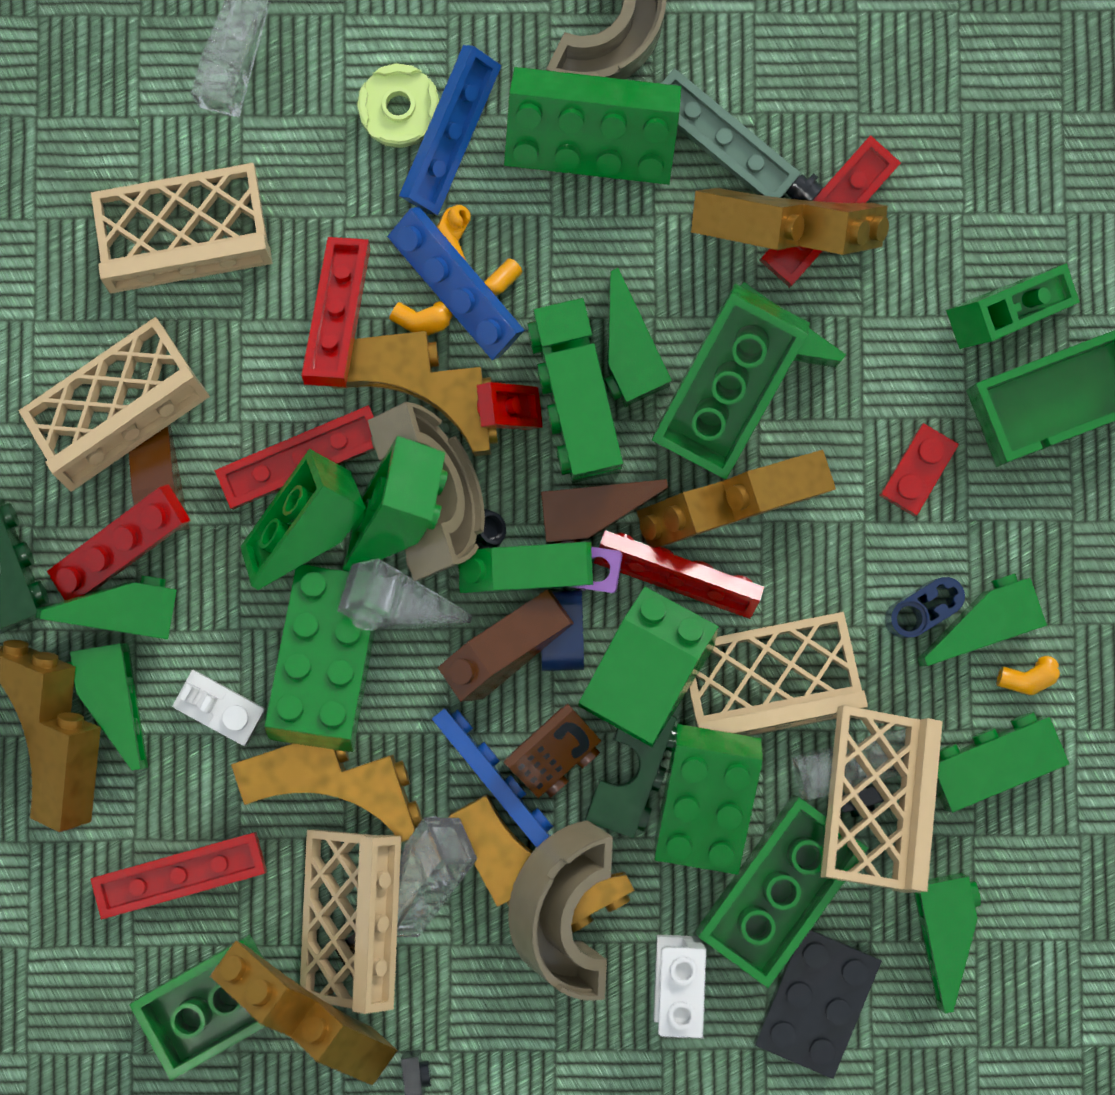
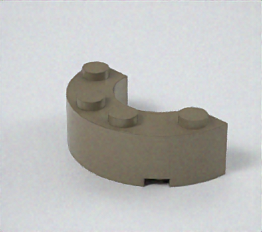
[546,0,667,79]
[368,402,485,581]
[508,820,613,1001]

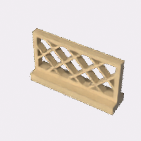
[91,163,273,294]
[18,317,210,492]
[689,612,868,736]
[821,705,943,893]
[300,829,401,1014]

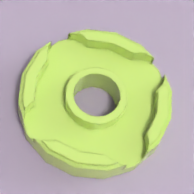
[357,63,439,148]

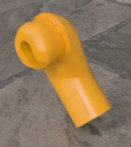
[437,205,471,261]
[484,258,522,296]
[389,301,453,336]
[996,656,1060,695]

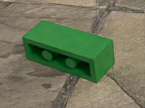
[936,712,1070,813]

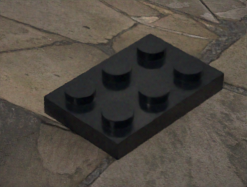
[753,930,882,1079]

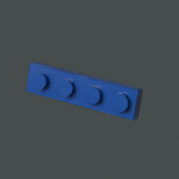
[399,45,502,215]
[387,206,525,360]
[432,708,553,848]

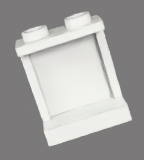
[653,935,706,1038]

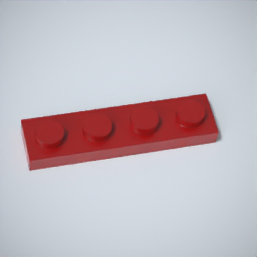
[759,135,901,288]
[301,237,371,387]
[214,405,375,510]
[47,484,191,601]
[593,530,764,619]
[90,832,267,920]

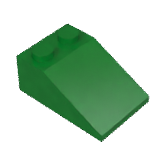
[342,436,448,572]
[240,449,366,590]
[578,587,719,747]

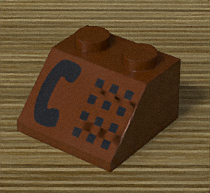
[503,703,601,798]

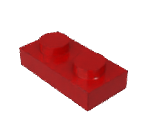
[477,382,543,430]
[879,423,959,517]

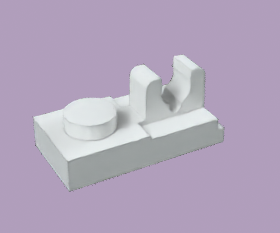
[172,670,267,746]

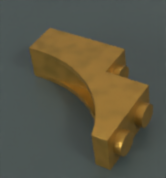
[691,188,889,255]
[332,331,498,456]
[636,450,836,547]
[0,640,101,832]
[231,744,424,842]
[449,794,635,933]
[210,941,398,1086]

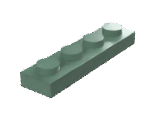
[661,68,801,198]

